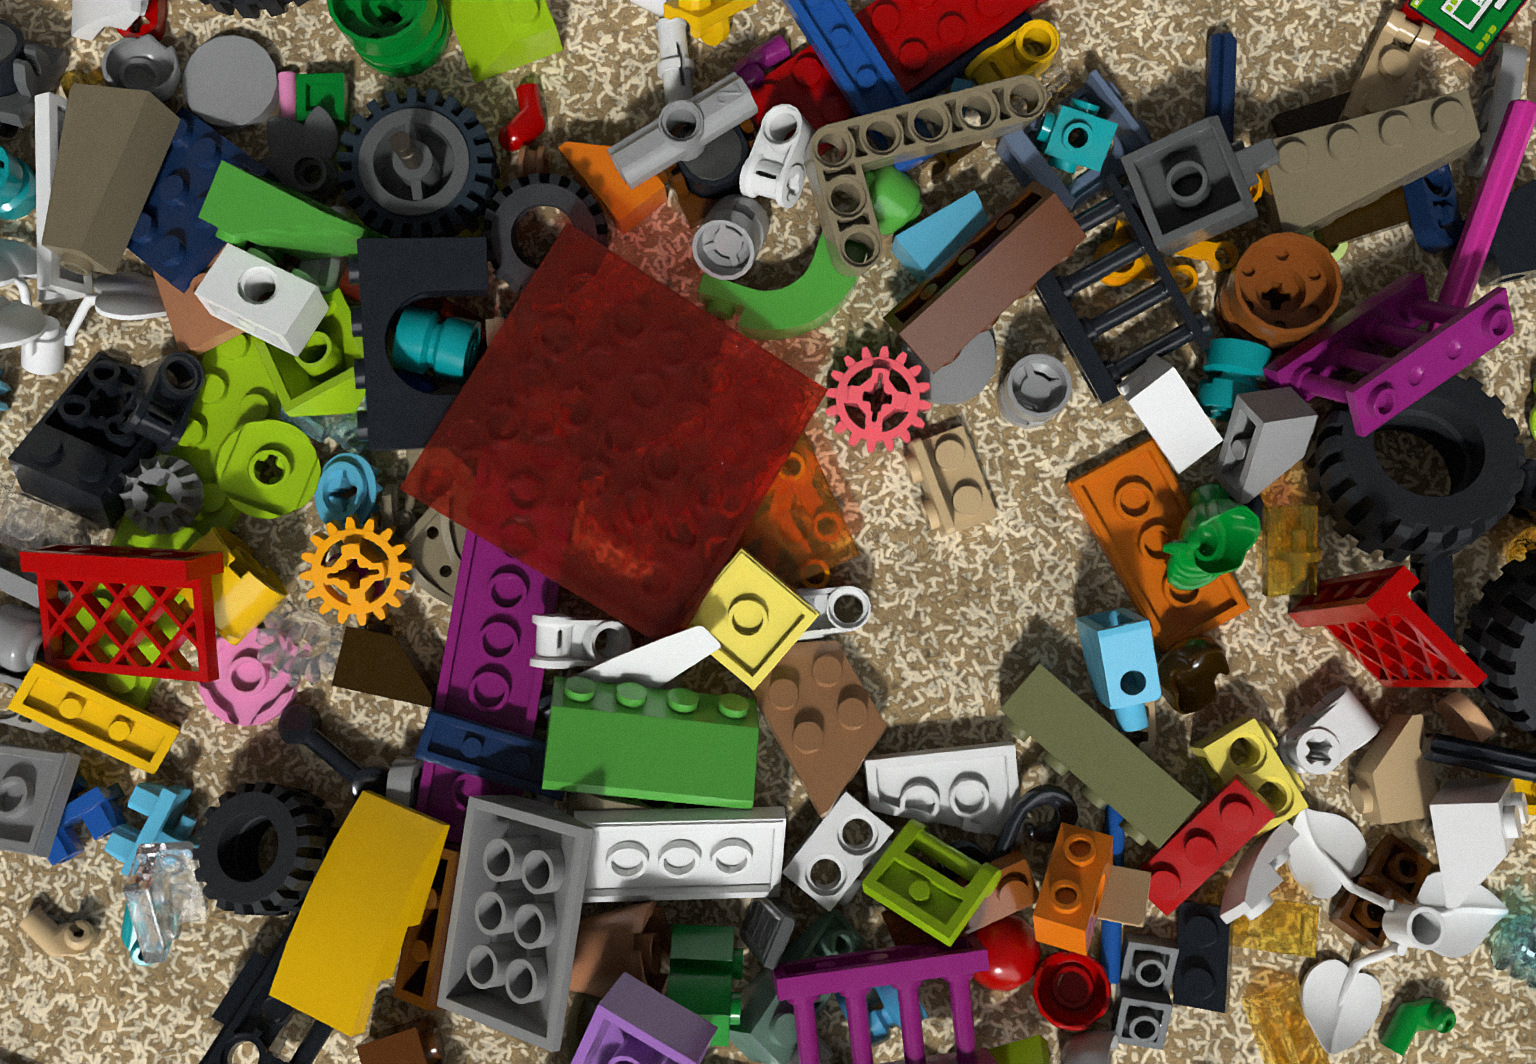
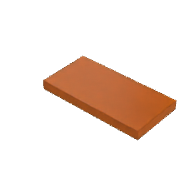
[1065,437,1251,655]

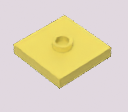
[676,546,820,690]

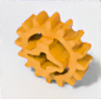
[299,514,415,626]

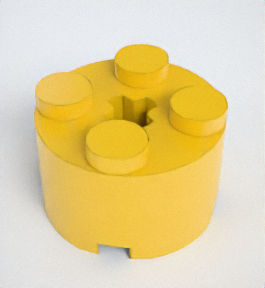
[178,526,289,646]

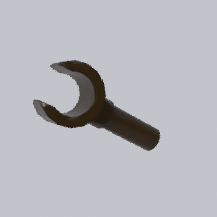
[921,141,982,184]

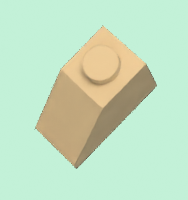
[1350,713,1438,825]

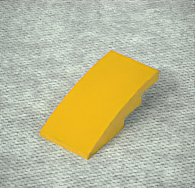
[269,790,450,1037]

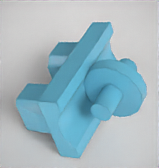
[104,781,200,879]

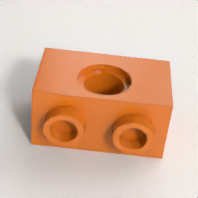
[1033,822,1113,956]

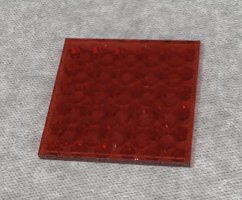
[399,222,828,641]

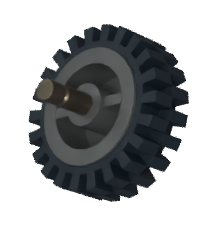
[336,87,500,238]

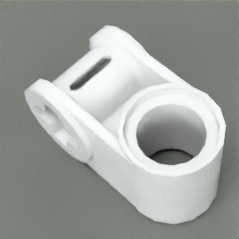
[739,104,818,209]
[795,586,871,641]
[529,614,632,669]
[1277,686,1380,775]

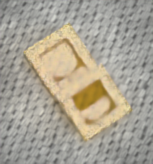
[1206,889,1319,958]

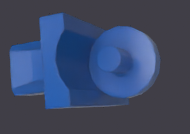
[47,775,126,866]

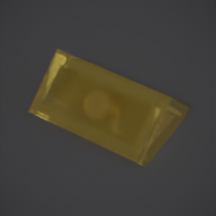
[1241,980,1330,1064]

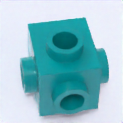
[1035,98,1118,174]

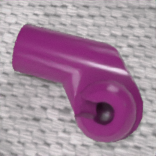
[732,34,791,91]

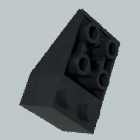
[8,352,177,529]

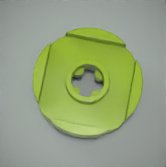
[215,419,321,519]

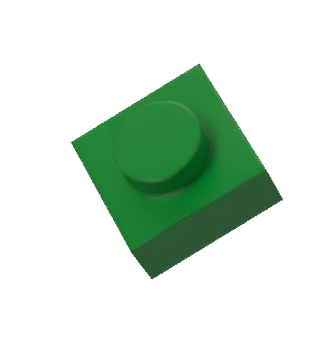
[296,73,350,127]

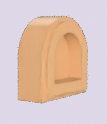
[1437,692,1496,742]

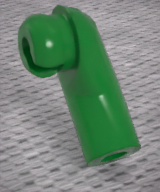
[1379,997,1456,1057]

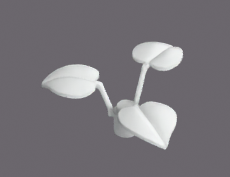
[0,239,167,375]
[1286,808,1509,1054]

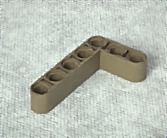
[803,75,1048,277]

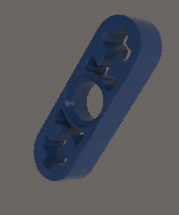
[1402,163,1464,254]

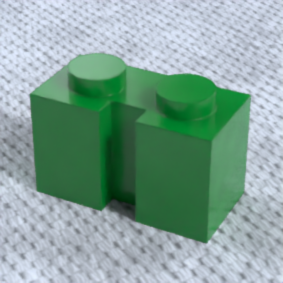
[666,924,744,1046]

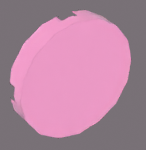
[198,627,301,726]

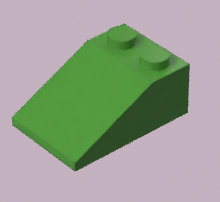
[198,160,389,261]

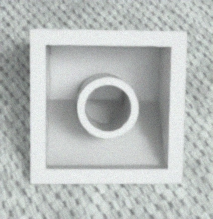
[1429,777,1529,908]

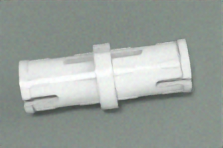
[656,17,695,105]

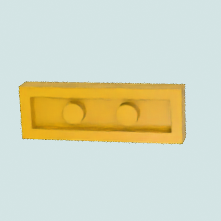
[7,660,181,775]

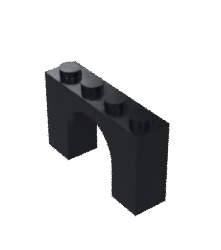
[348,237,497,452]

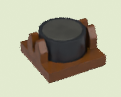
[663,118,762,229]

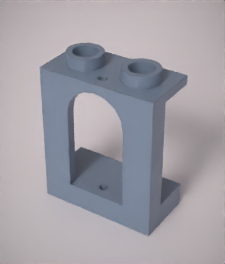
[995,69,1152,213]

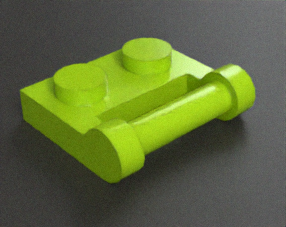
[862,818,1002,947]

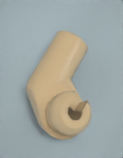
[19,907,97,957]

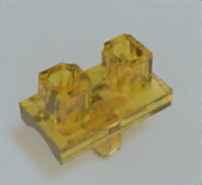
[1262,504,1322,597]

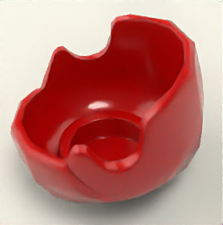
[967,913,1041,992]
[1031,949,1111,1031]

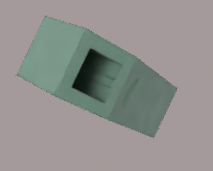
[729,907,866,1064]

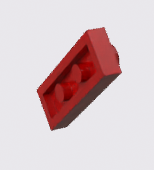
[1136,773,1276,916]

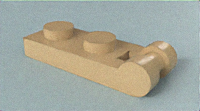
[1337,8,1437,122]

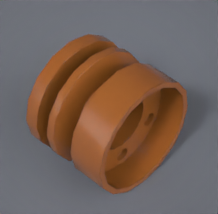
[1214,232,1342,356]

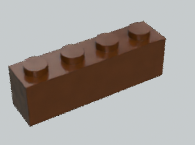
[883,180,1087,374]

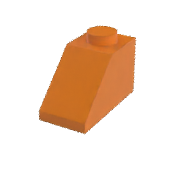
[558,141,668,235]

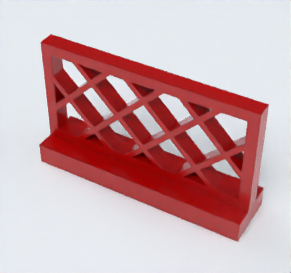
[19,543,224,683]
[1287,565,1488,688]

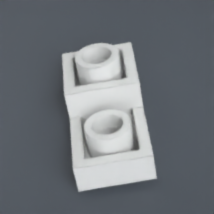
[71,0,149,40]
[1220,820,1300,924]

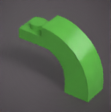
[697,231,867,340]

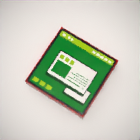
[1399,0,1527,67]

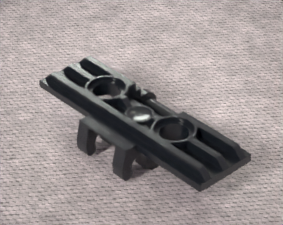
[199,911,334,1064]

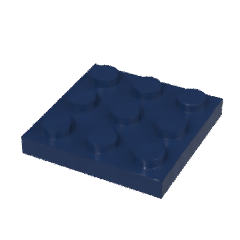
[126,106,280,293]

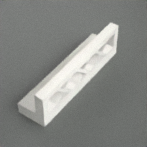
[35,92,92,304]

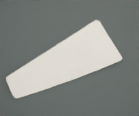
[573,626,721,688]

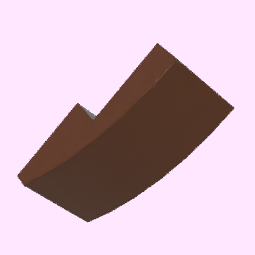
[1329,833,1433,950]

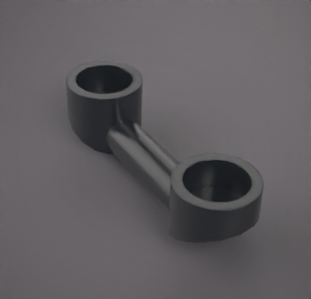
[278,704,390,800]

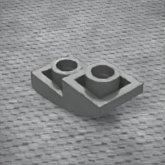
[1111,931,1179,1050]

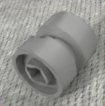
[692,194,769,280]
[996,353,1072,429]

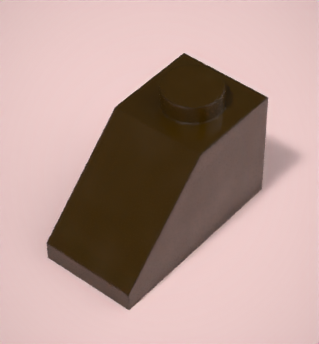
[331,620,437,708]

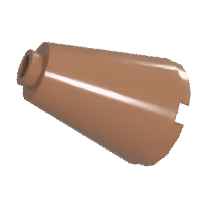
[569,901,671,998]

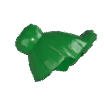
[1163,482,1261,591]

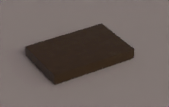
[1271,91,1411,249]

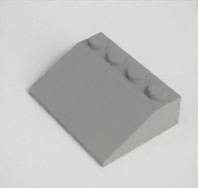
[437,794,594,1052]

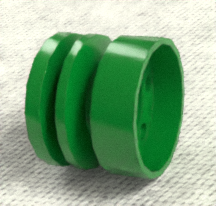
[327,0,451,78]

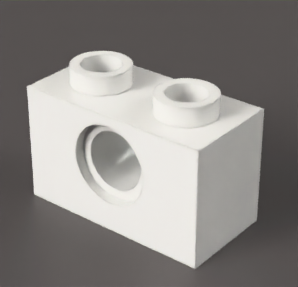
[194,243,329,357]

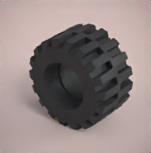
[481,173,609,300]
[192,782,340,916]

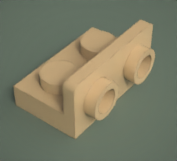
[903,425,998,538]

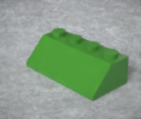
[542,676,759,810]

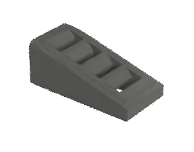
[739,897,796,970]

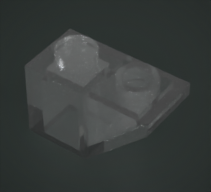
[0,483,106,551]

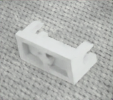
[1119,354,1223,474]

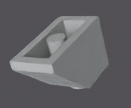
[1214,387,1318,504]

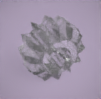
[255,599,344,687]

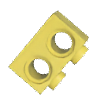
[1189,717,1309,838]

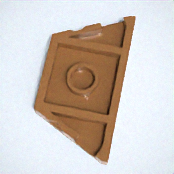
[745,641,887,818]

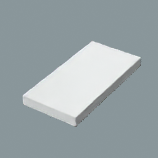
[574,806,786,903]

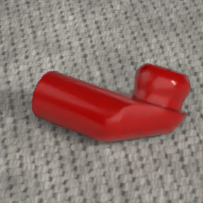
[498,83,546,152]

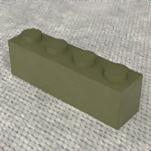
[1000,663,1201,849]

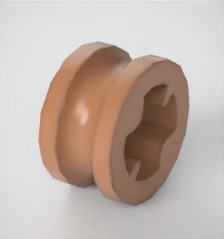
[517,145,549,178]

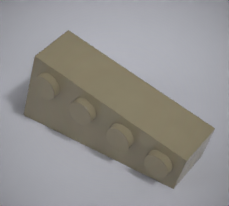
[1257,89,1481,235]

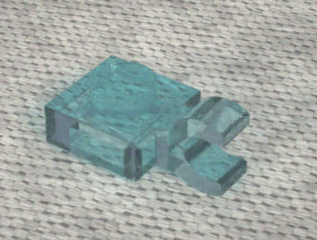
[279,406,369,454]

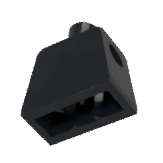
[1442,179,1536,287]

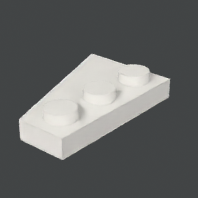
[863,741,1024,843]

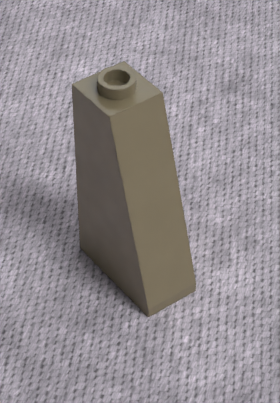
[41,83,181,276]

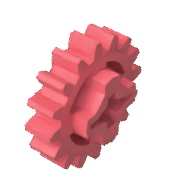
[824,346,931,454]

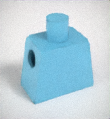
[891,190,988,284]
[1075,607,1161,732]

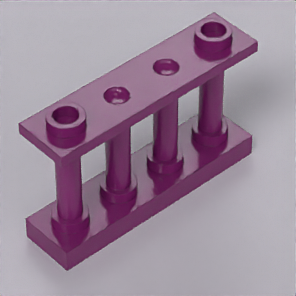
[1263,272,1515,437]
[771,935,998,1064]

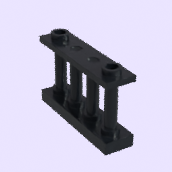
[1034,173,1213,408]

